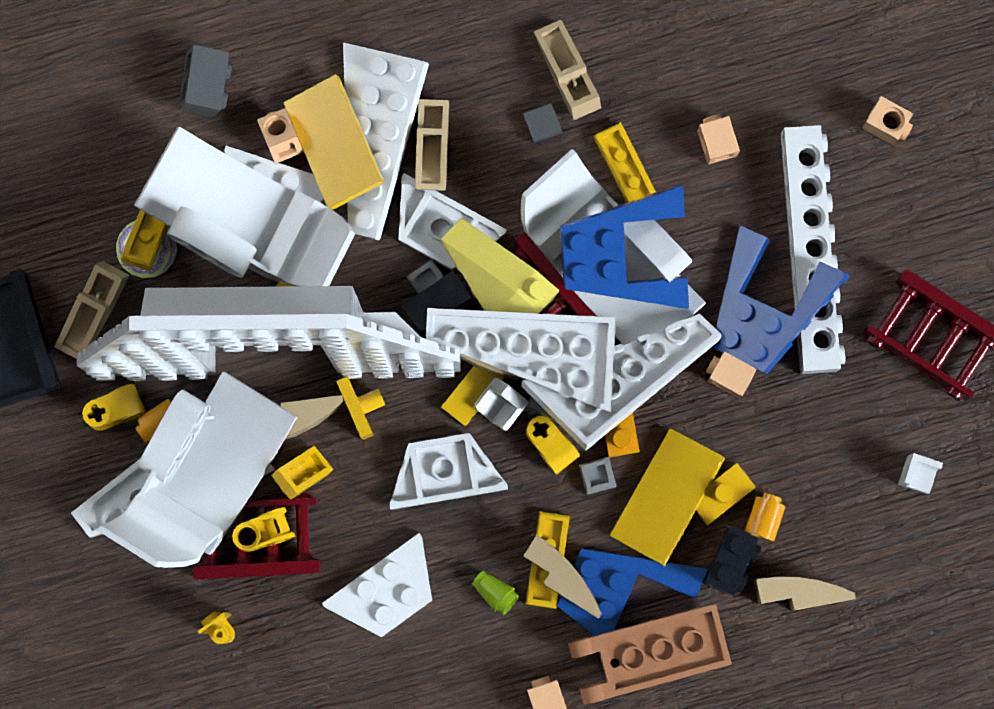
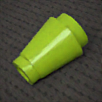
[472,570,519,615]

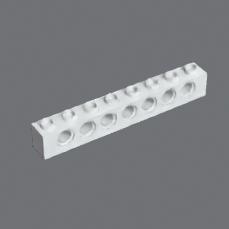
[781,125,845,374]

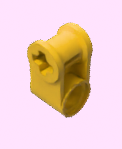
[82,384,146,431]
[526,416,580,475]
[232,507,296,552]

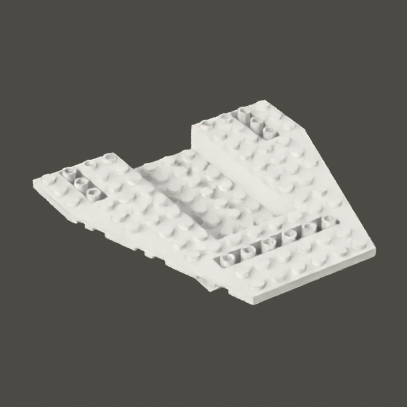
[77,286,461,381]

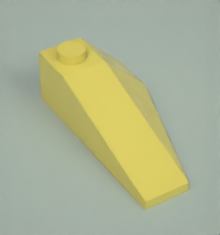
[441,218,559,314]

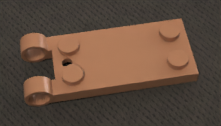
[568,603,732,704]

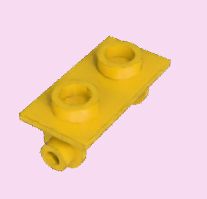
[197,611,235,644]

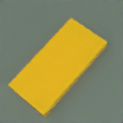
[283,74,385,210]
[610,428,725,567]

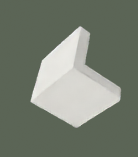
[474,377,529,431]
[898,453,943,495]

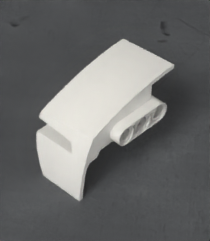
[134,127,355,287]
[521,149,706,345]
[98,371,297,568]

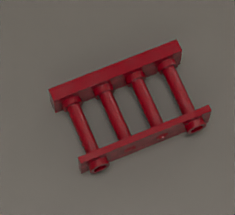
[467,232,595,316]
[862,269,994,401]
[193,492,321,580]

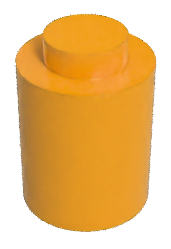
[135,399,171,443]
[745,493,786,542]

